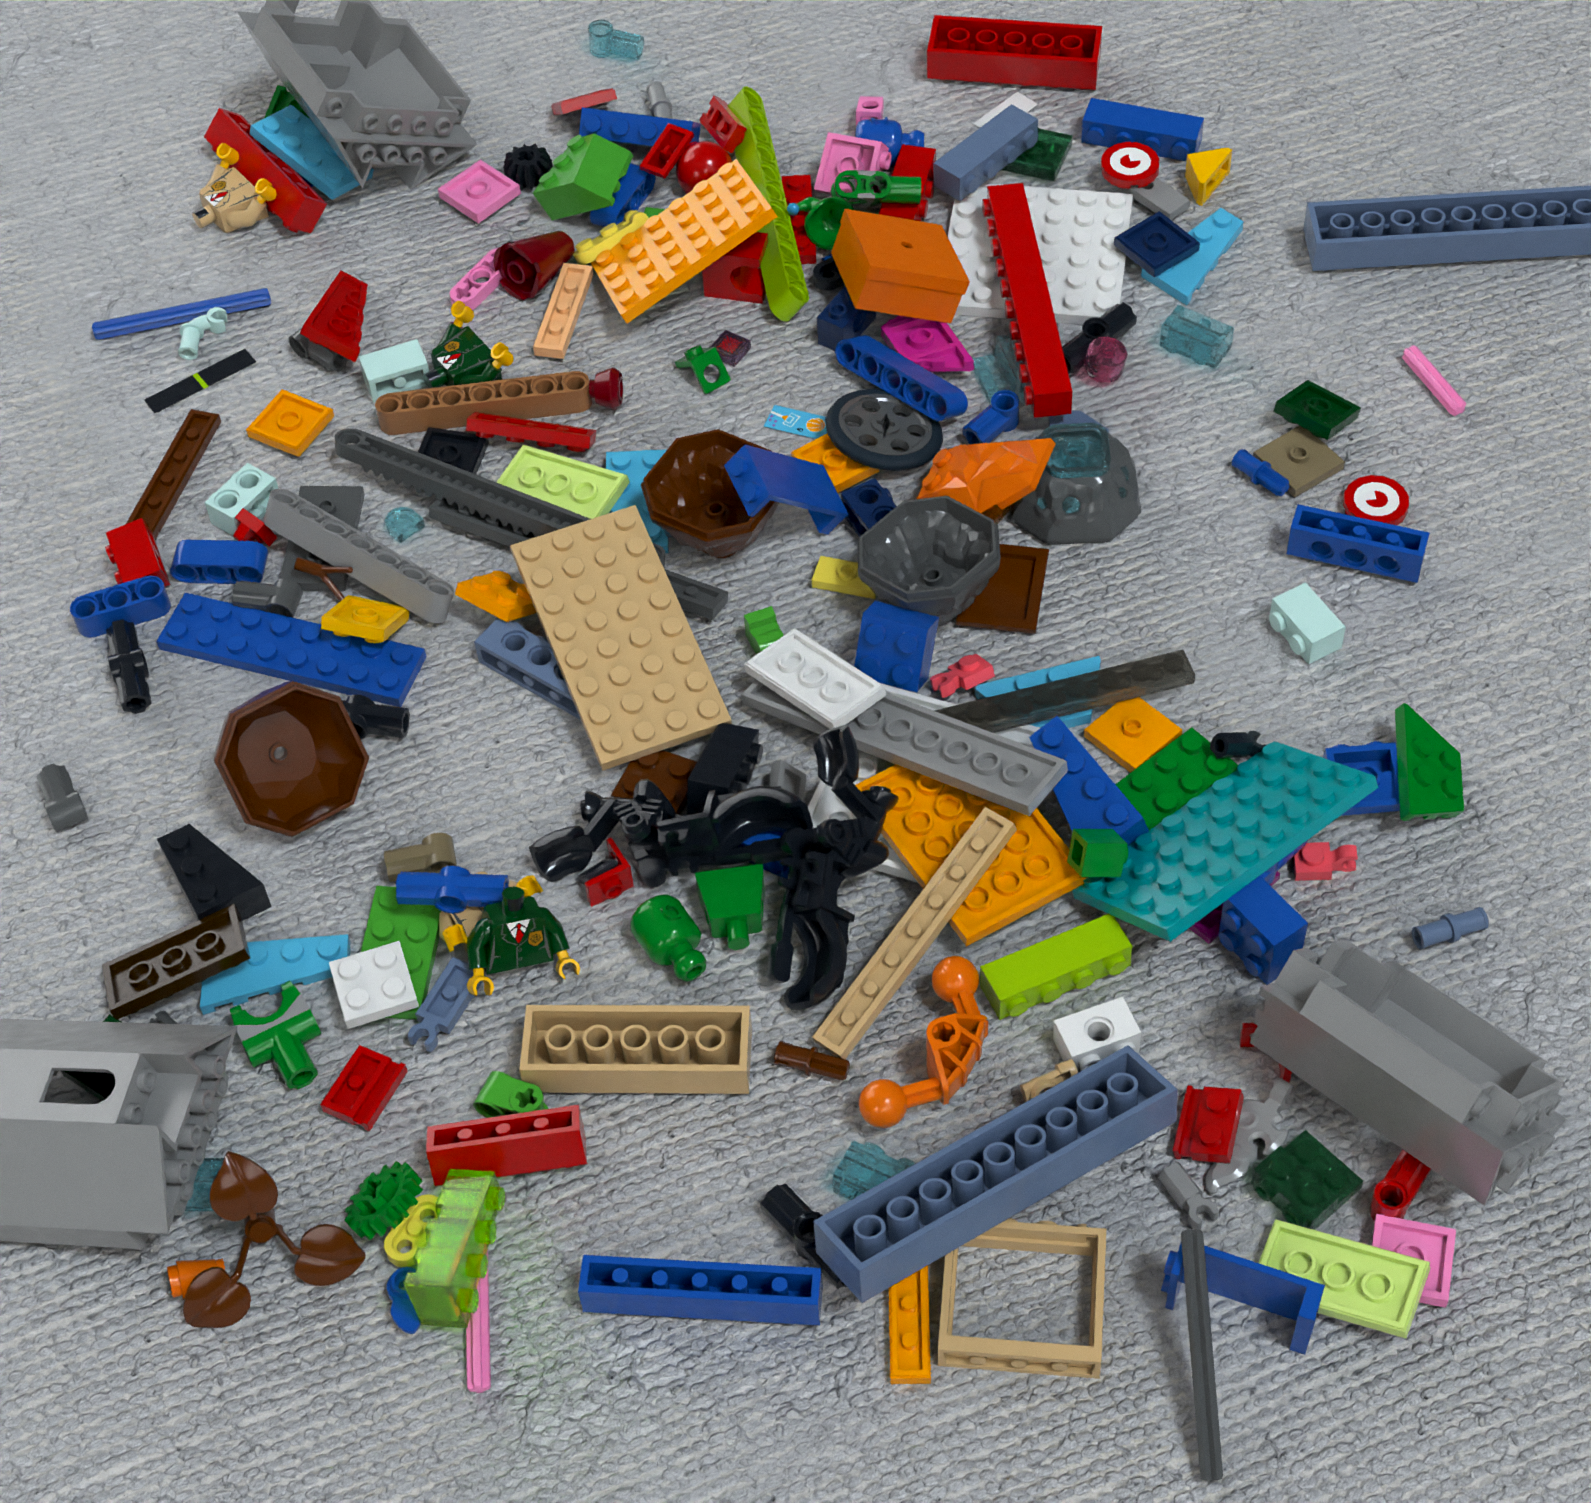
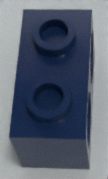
[841,478,897,537]

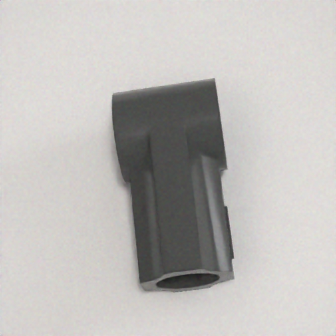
[289,328,348,372]
[232,579,303,618]
[36,763,89,832]

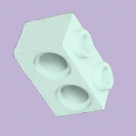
[204,463,279,536]

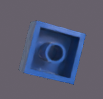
[854,601,939,693]
[1218,876,1308,985]

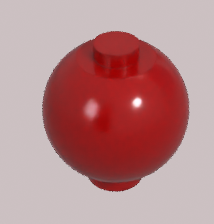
[676,141,732,194]

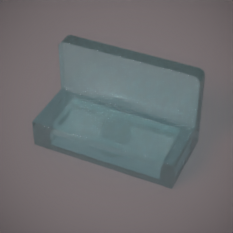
[973,334,1026,404]

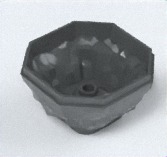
[858,496,1001,626]

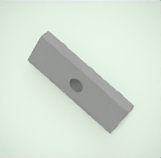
[1116,178,1190,220]

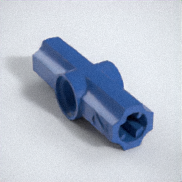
[396,866,509,914]

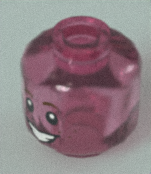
[1084,336,1128,383]

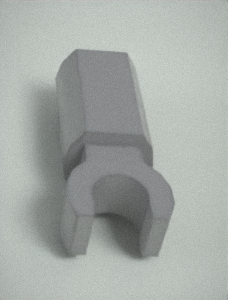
[1158,1161,1219,1230]

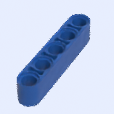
[835,335,968,421]

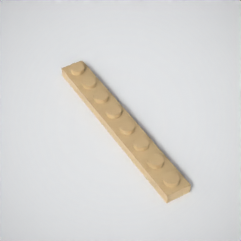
[812,807,1017,1059]

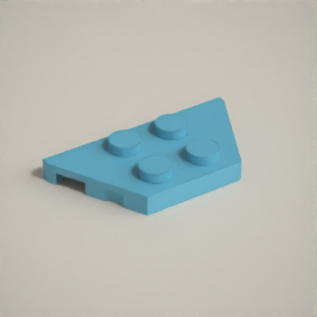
[975,656,1101,728]

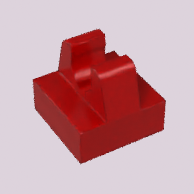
[233,508,278,547]

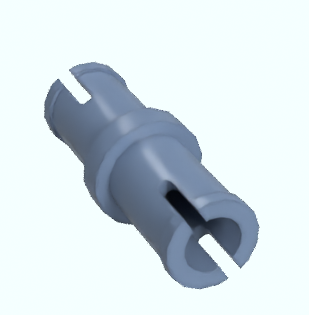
[1412,907,1489,949]

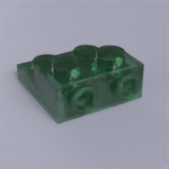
[1251,1130,1363,1230]

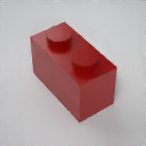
[105,518,171,587]

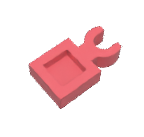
[930,654,995,698]

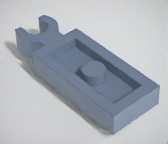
[408,957,486,1052]

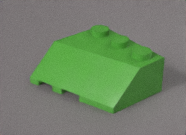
[533,134,633,220]

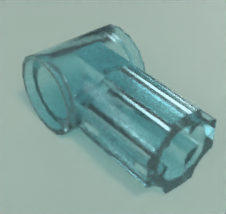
[588,20,644,60]

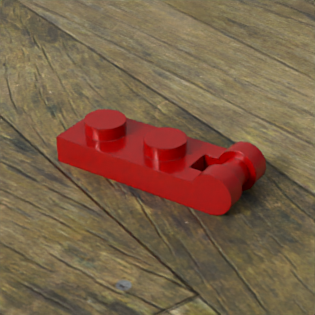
[699,95,747,153]

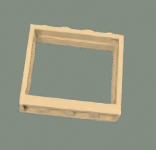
[938,1218,1107,1379]

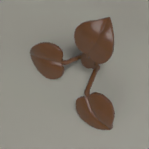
[183,1151,366,1328]

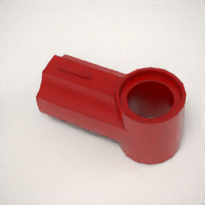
[1370,1149,1432,1220]

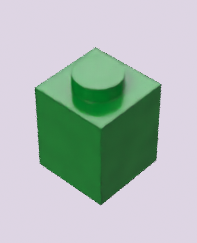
[1067,829,1128,877]

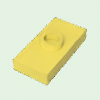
[812,556,877,599]

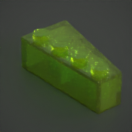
[403,1169,505,1328]

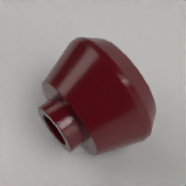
[589,367,623,410]

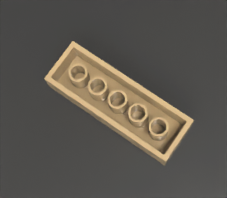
[519,1005,752,1094]

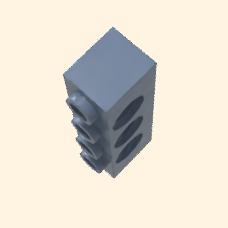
[474,618,581,720]

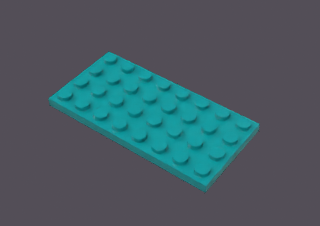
[1072,741,1378,942]

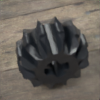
[503,143,553,191]

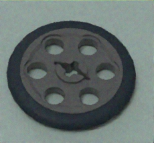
[825,389,943,471]

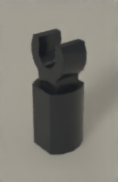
[1210,731,1266,759]

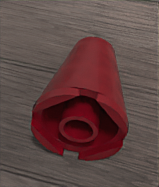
[493,231,575,300]

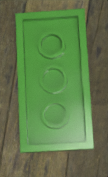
[361,886,441,1020]

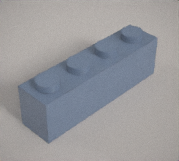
[933,104,1038,201]

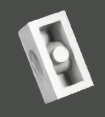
[1053,997,1142,1073]

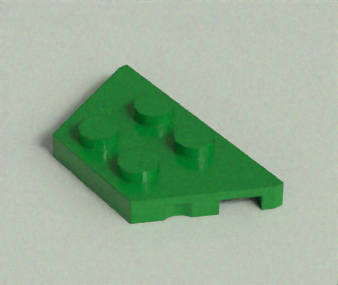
[1395,703,1464,821]

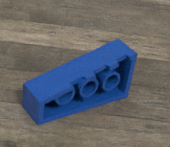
[1029,716,1149,846]

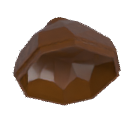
[213,681,369,837]

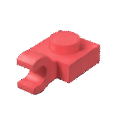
[1293,842,1358,881]

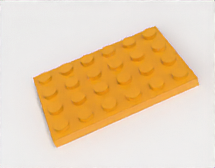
[591,159,778,324]
[856,764,1088,947]

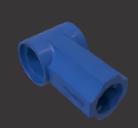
[963,390,1019,444]

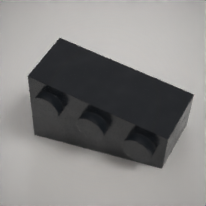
[687,723,763,815]
[157,824,272,921]

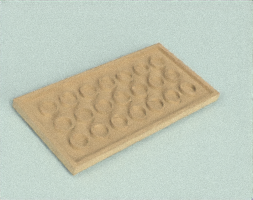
[510,505,732,771]

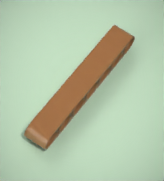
[375,371,592,435]

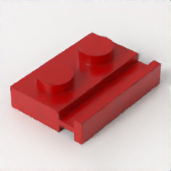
[320,1045,408,1132]
[1173,1085,1244,1163]

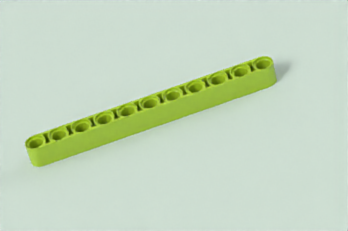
[728,86,809,322]

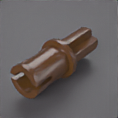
[774,1041,850,1080]

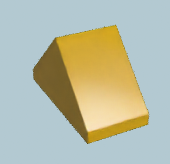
[1185,148,1232,206]

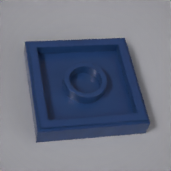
[1114,211,1200,277]

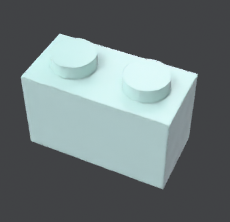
[358,339,429,402]
[1269,582,1346,665]

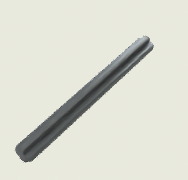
[1181,1229,1223,1481]

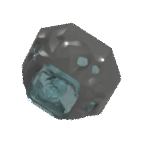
[1011,423,1141,545]

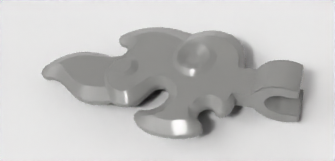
[1206,1078,1295,1195]

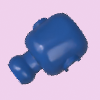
[855,117,924,167]

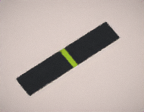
[144,349,256,414]

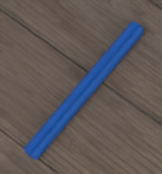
[92,288,271,340]

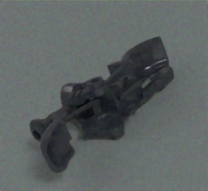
[766,725,899,1010]
[529,779,813,887]

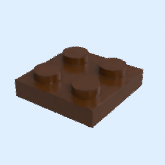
[611,750,697,815]

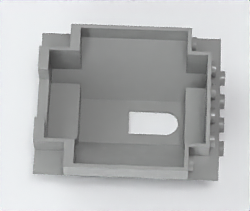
[237,0,477,190]
[1250,939,1567,1206]
[0,1019,238,1249]

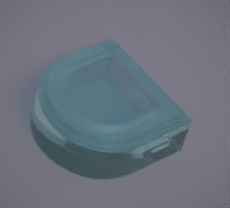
[385,507,425,543]

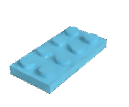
[249,105,374,200]
[606,449,669,554]

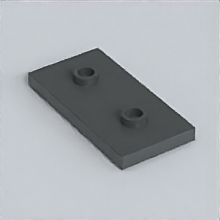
[280,486,365,591]

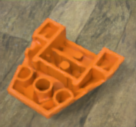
[917,438,1056,515]

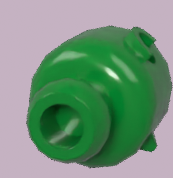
[630,894,706,982]

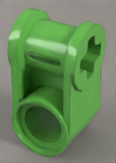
[473,1071,548,1118]

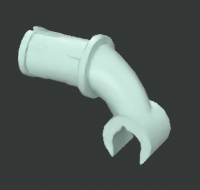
[178,307,227,360]

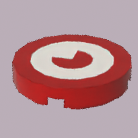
[1101,142,1160,189]
[1343,475,1409,525]

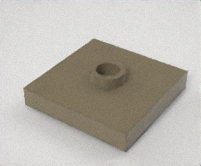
[1253,426,1345,498]

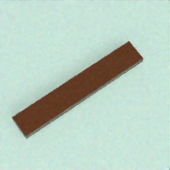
[126,409,221,540]

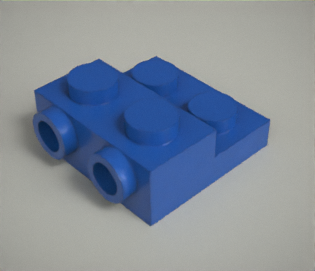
[1323,741,1400,816]

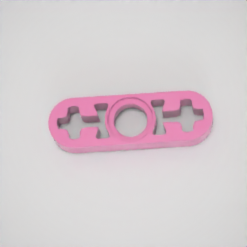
[450,248,503,310]

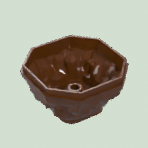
[641,429,779,558]

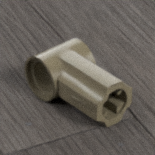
[384,833,457,882]

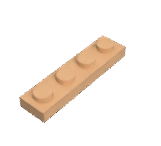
[533,263,594,359]

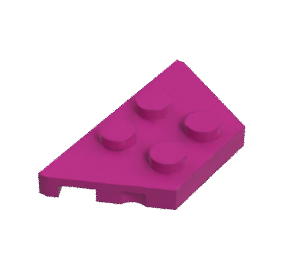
[881,315,974,372]

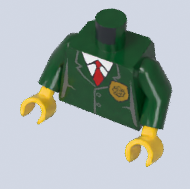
[423,301,514,388]
[466,887,580,996]

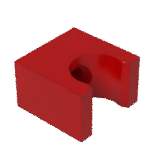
[702,232,768,304]

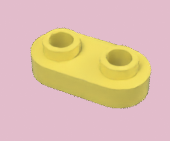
[384,1194,448,1267]

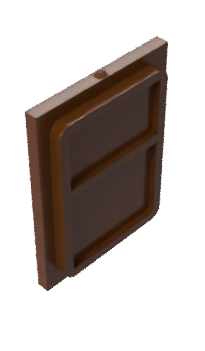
[956,544,1049,634]

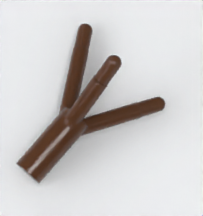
[294,557,353,601]

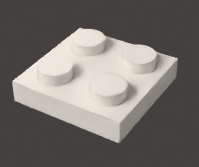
[329,941,419,1029]

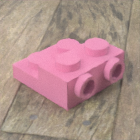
[814,132,892,196]

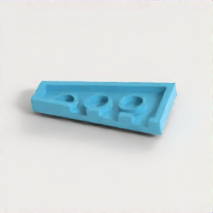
[1141,208,1244,306]
[200,934,351,1015]

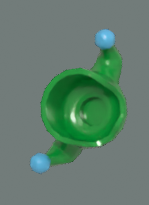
[787,196,855,250]

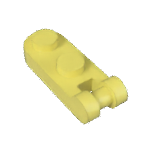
[573,210,649,265]

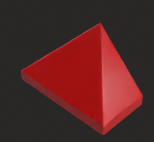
[639,123,694,179]

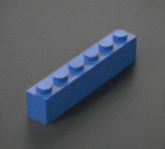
[578,1255,823,1326]

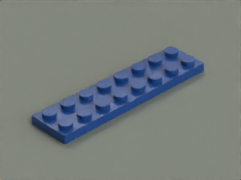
[156,593,427,707]

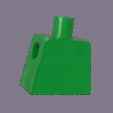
[695,864,765,950]

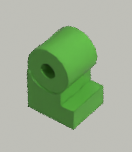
[744,606,784,655]

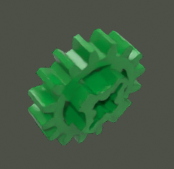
[344,1161,423,1240]

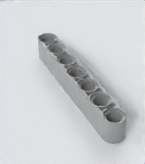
[263,489,454,623]

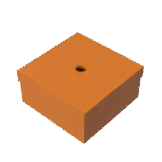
[831,209,970,323]

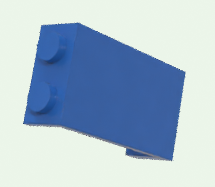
[724,445,849,535]
[1161,1243,1325,1355]

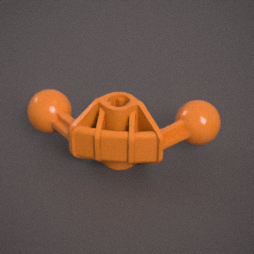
[858,956,988,1128]

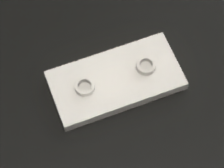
[744,628,886,729]

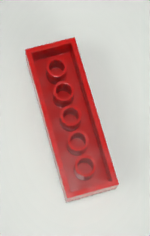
[927,15,1103,90]

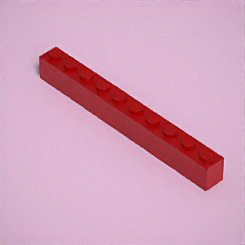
[982,183,1073,418]

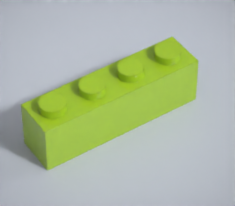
[980,914,1133,1020]

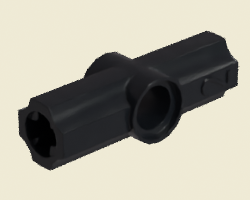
[1062,302,1137,374]
[106,619,152,714]
[342,694,410,739]
[760,1183,847,1289]

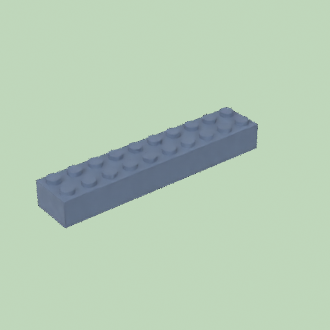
[1303,185,1591,271]
[813,1045,1178,1303]

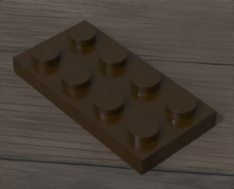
[102,904,251,1020]

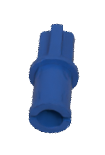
[1232,449,1290,496]

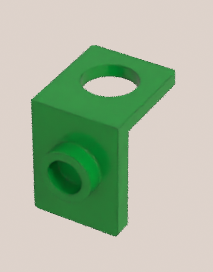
[674,345,731,394]

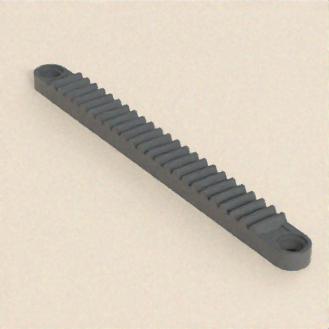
[335,428,665,568]

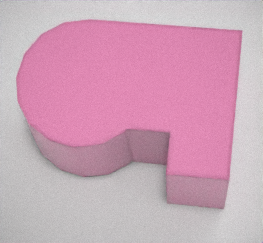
[856,96,884,125]

